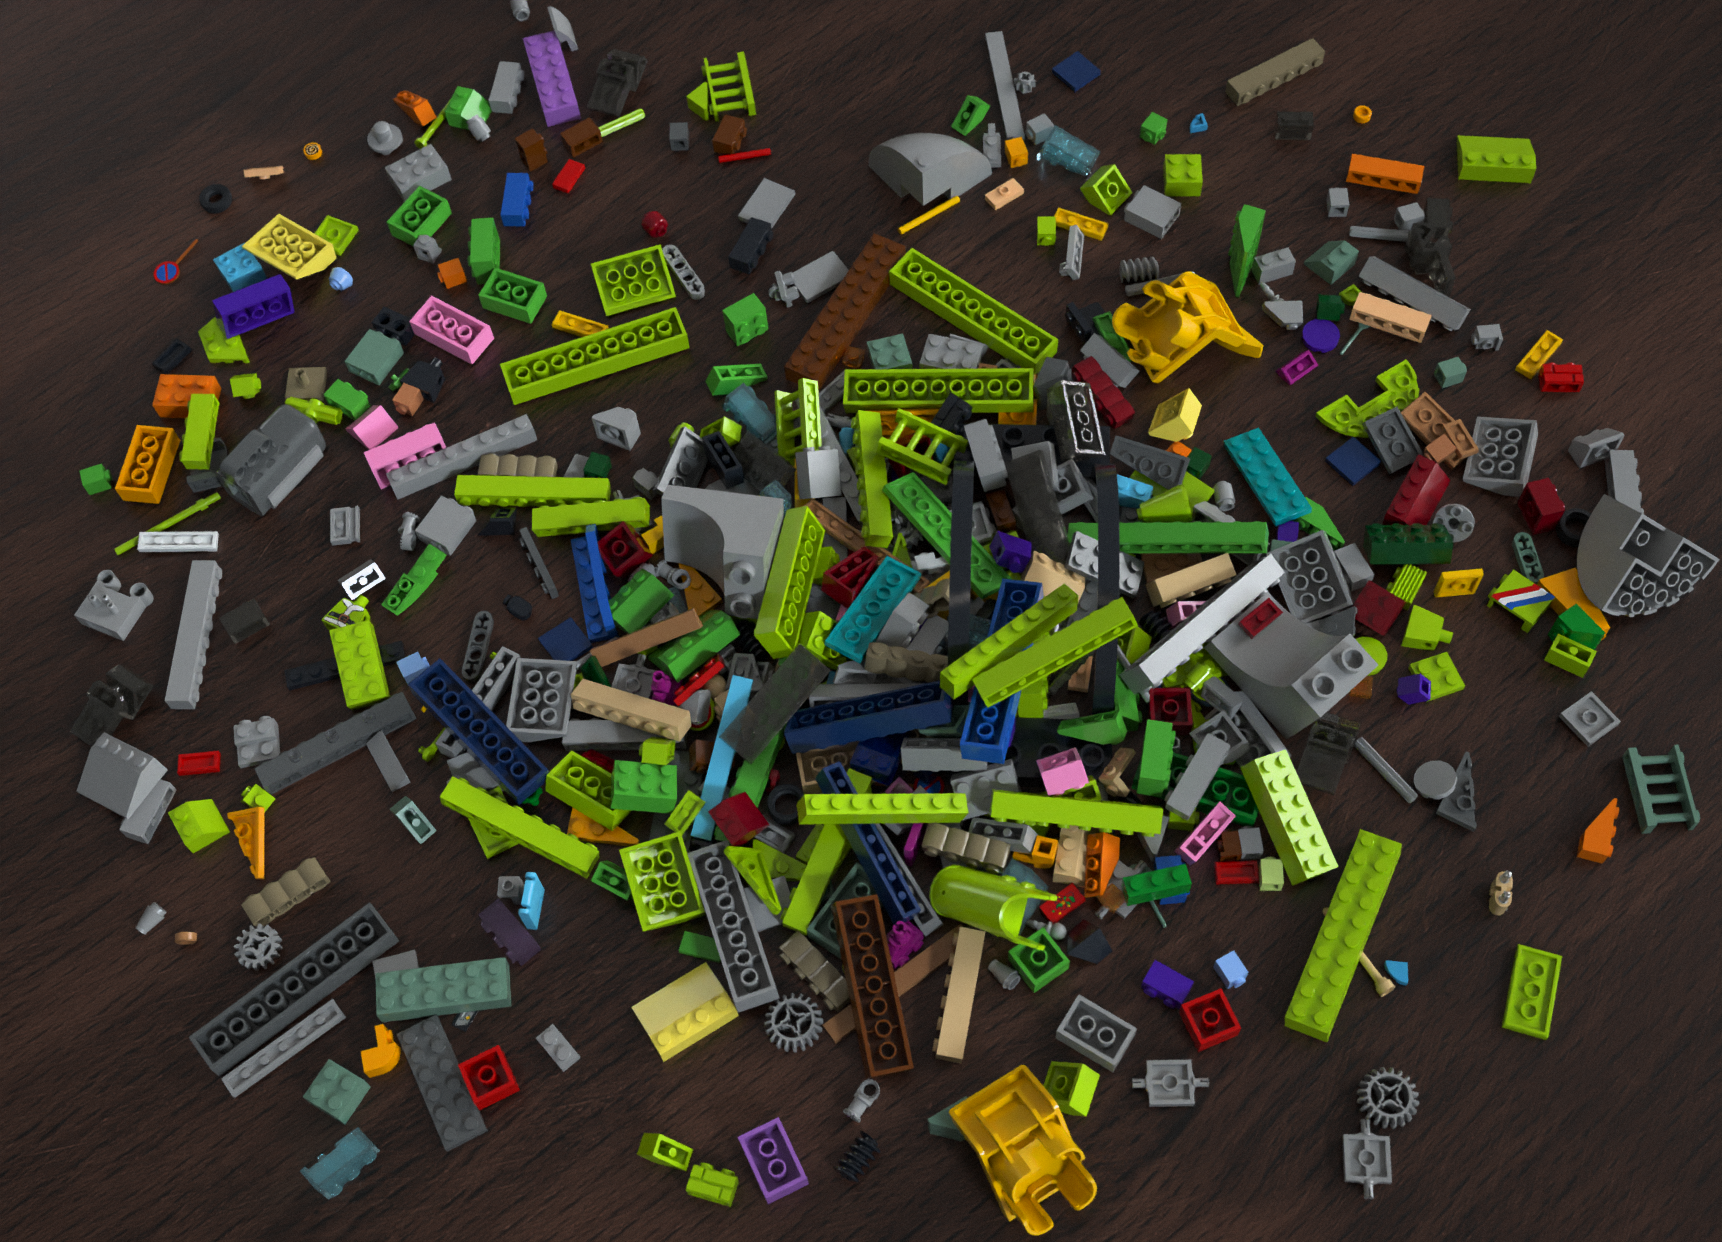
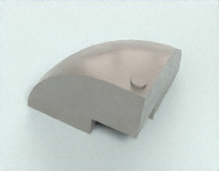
[869,133,992,206]
[1577,494,1720,617]

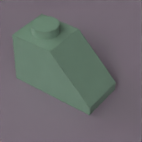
[389,796,437,844]

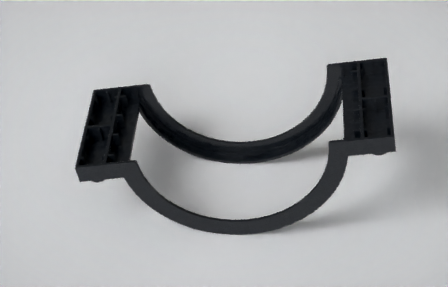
[945,424,1120,787]

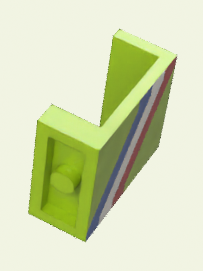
[1487,570,1555,633]

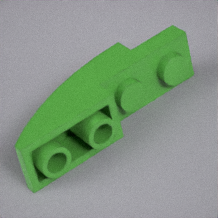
[381,544,447,616]

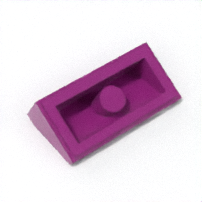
[1276,350,1318,385]

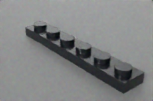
[285,641,406,691]

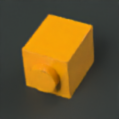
[1004,137,1028,168]

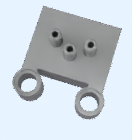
[74,570,154,641]

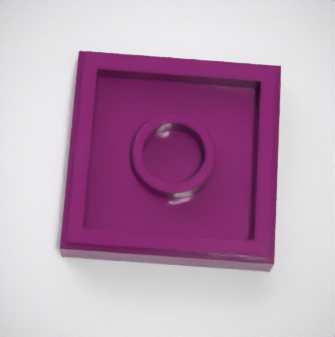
[904,823,926,866]

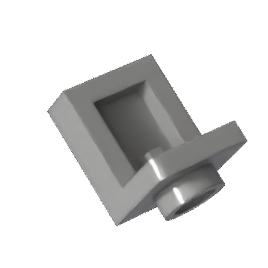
[497,876,525,905]

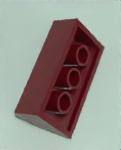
[1382,454,1451,525]

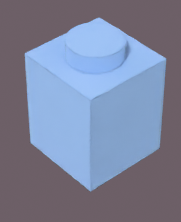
[396,652,430,686]
[1213,950,1248,989]

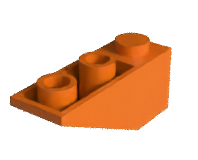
[393,90,437,126]
[1577,798,1619,864]
[1084,832,1120,897]

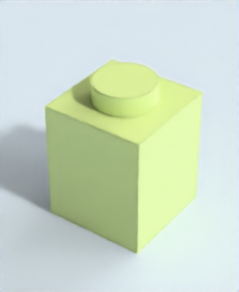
[1258,857,1284,891]

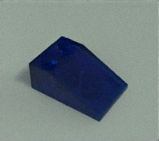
[850,730,912,786]

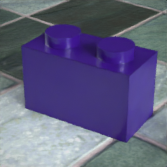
[1141,960,1194,1010]

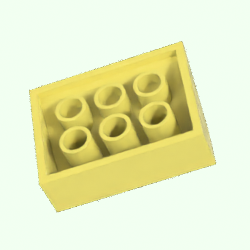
[242,214,337,280]
[632,962,739,1062]

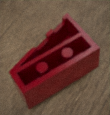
[821,547,879,609]

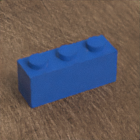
[501,173,533,226]

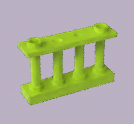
[702,52,756,122]
[774,378,822,466]
[876,408,968,485]

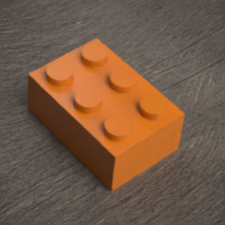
[152,374,221,418]

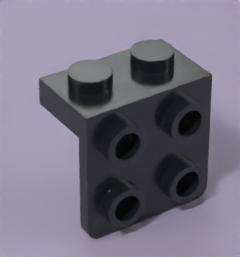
[1065,302,1106,344]

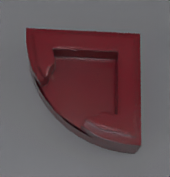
[766,769,780,795]

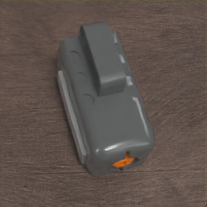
[216,404,326,517]

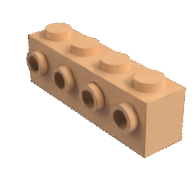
[1350,292,1432,343]

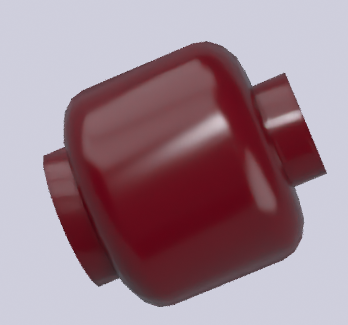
[641,211,668,238]

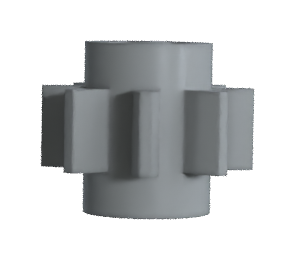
[1014,72,1036,94]

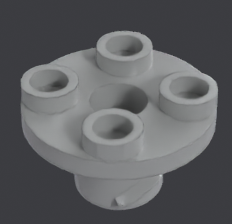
[367,121,403,155]
[1433,504,1475,542]

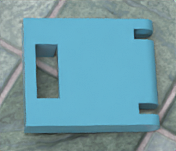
[518,872,545,930]

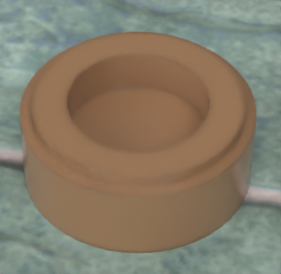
[175,932,197,945]

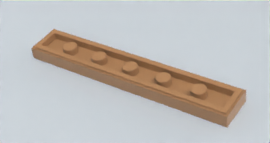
[590,608,703,667]

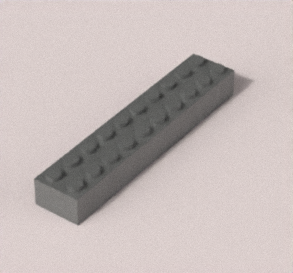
[189,902,399,1077]

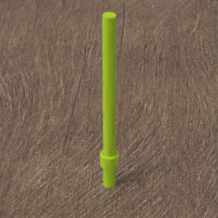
[114,492,221,555]

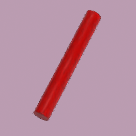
[718,148,771,163]

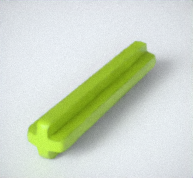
[598,108,645,137]

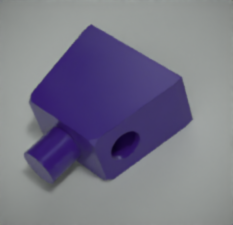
[989,531,1032,573]

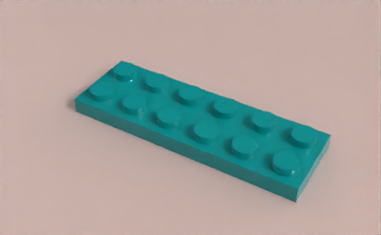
[1224,427,1312,526]
[825,556,921,664]

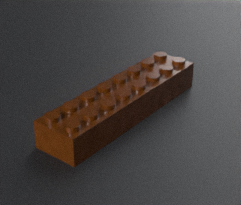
[831,894,914,1079]

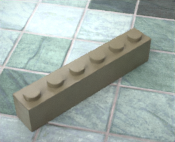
[1225,38,1325,106]

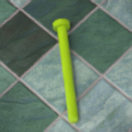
[414,99,451,149]

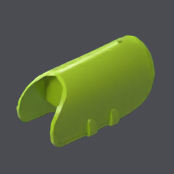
[929,864,1058,950]

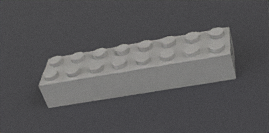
[687,840,779,1013]

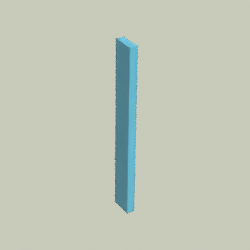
[691,675,754,841]

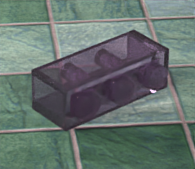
[479,898,541,966]

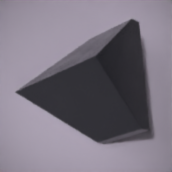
[477,508,517,536]
[1067,919,1113,965]

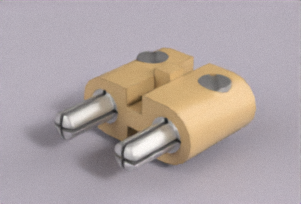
[1489,871,1513,915]

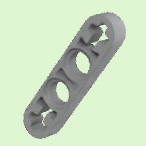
[662,245,705,300]

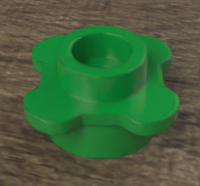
[522,787,543,806]

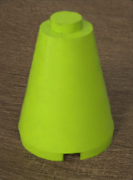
[1136,484,1192,523]

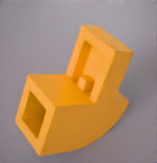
[1013,835,1058,869]
[361,1024,401,1078]

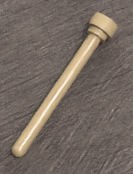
[1322,907,1395,997]

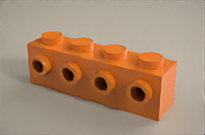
[1346,154,1424,194]

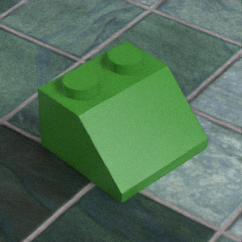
[444,86,492,130]

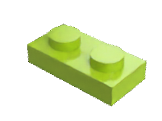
[664,790,706,836]

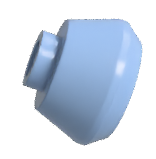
[329,267,353,290]

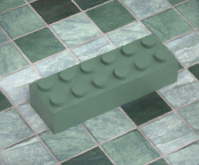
[376,957,511,1022]

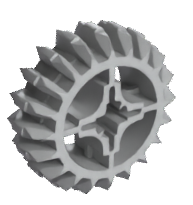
[764,993,823,1053]
[1357,1067,1419,1129]

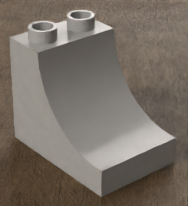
[661,485,784,619]
[1204,592,1378,740]

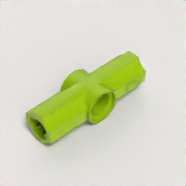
[285,397,343,425]

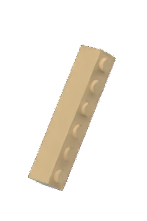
[571,679,691,742]
[932,927,985,1064]

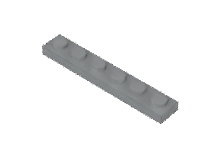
[221,999,346,1098]

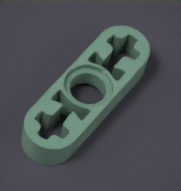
[1512,532,1544,585]

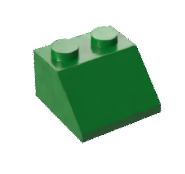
[1548,604,1605,650]

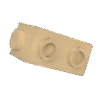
[1098,748,1136,797]

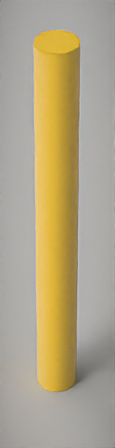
[898,195,960,235]

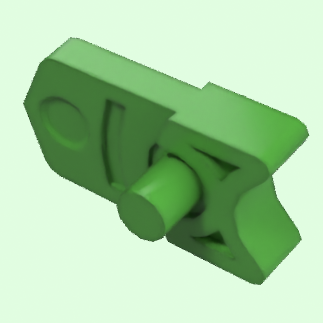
[389,368,410,391]

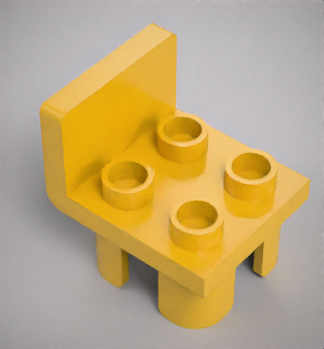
[1112,272,1247,384]
[949,1065,1097,1235]

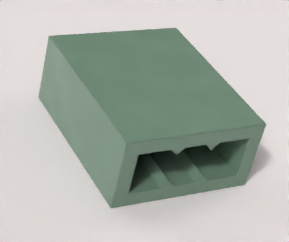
[344,329,404,385]

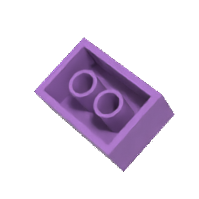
[738,1117,809,1204]

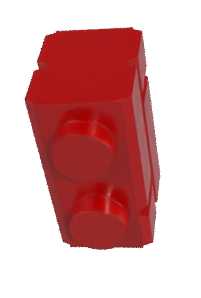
[1538,362,1584,392]

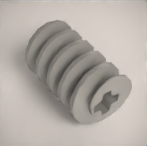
[1119,256,1159,283]

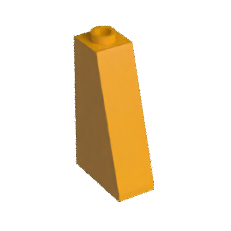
[1537,568,1610,640]

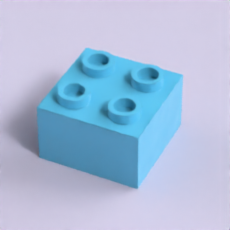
[213,243,267,292]

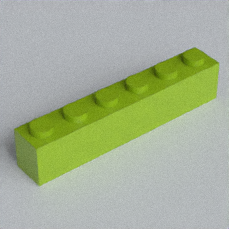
[532,497,650,537]

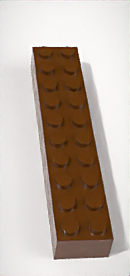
[784,233,906,393]

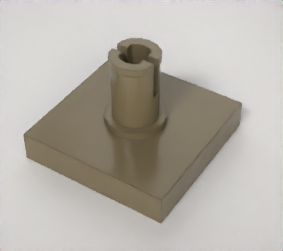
[285,367,327,402]

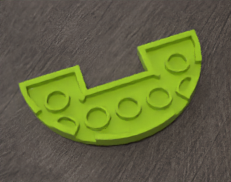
[1315,359,1419,438]

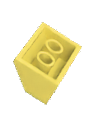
[1148,388,1202,442]

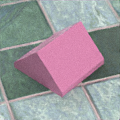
[346,405,398,450]

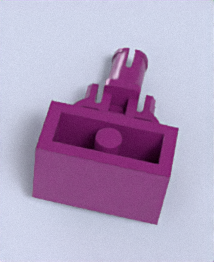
[651,670,684,707]
[886,921,924,970]

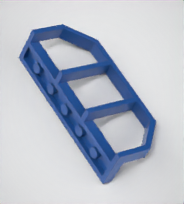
[571,524,619,643]

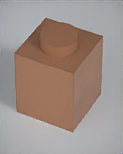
[392,383,424,416]
[1423,433,1457,464]

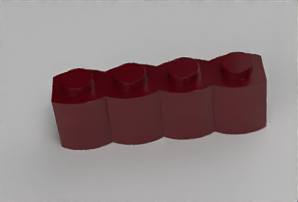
[1071,356,1135,429]

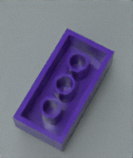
[212,274,295,339]

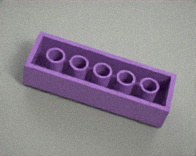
[523,31,581,127]

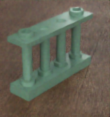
[1622,744,1700,834]

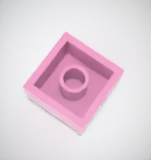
[1036,747,1089,796]

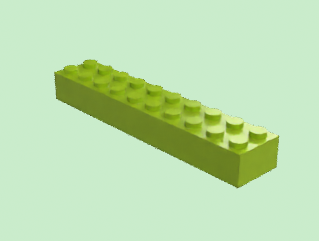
[889,248,1058,374]
[500,307,690,405]
[843,368,1034,413]
[1285,829,1402,1042]

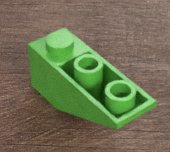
[1292,497,1345,550]

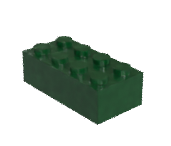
[1363,523,1453,564]

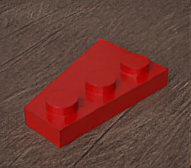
[673,653,725,707]

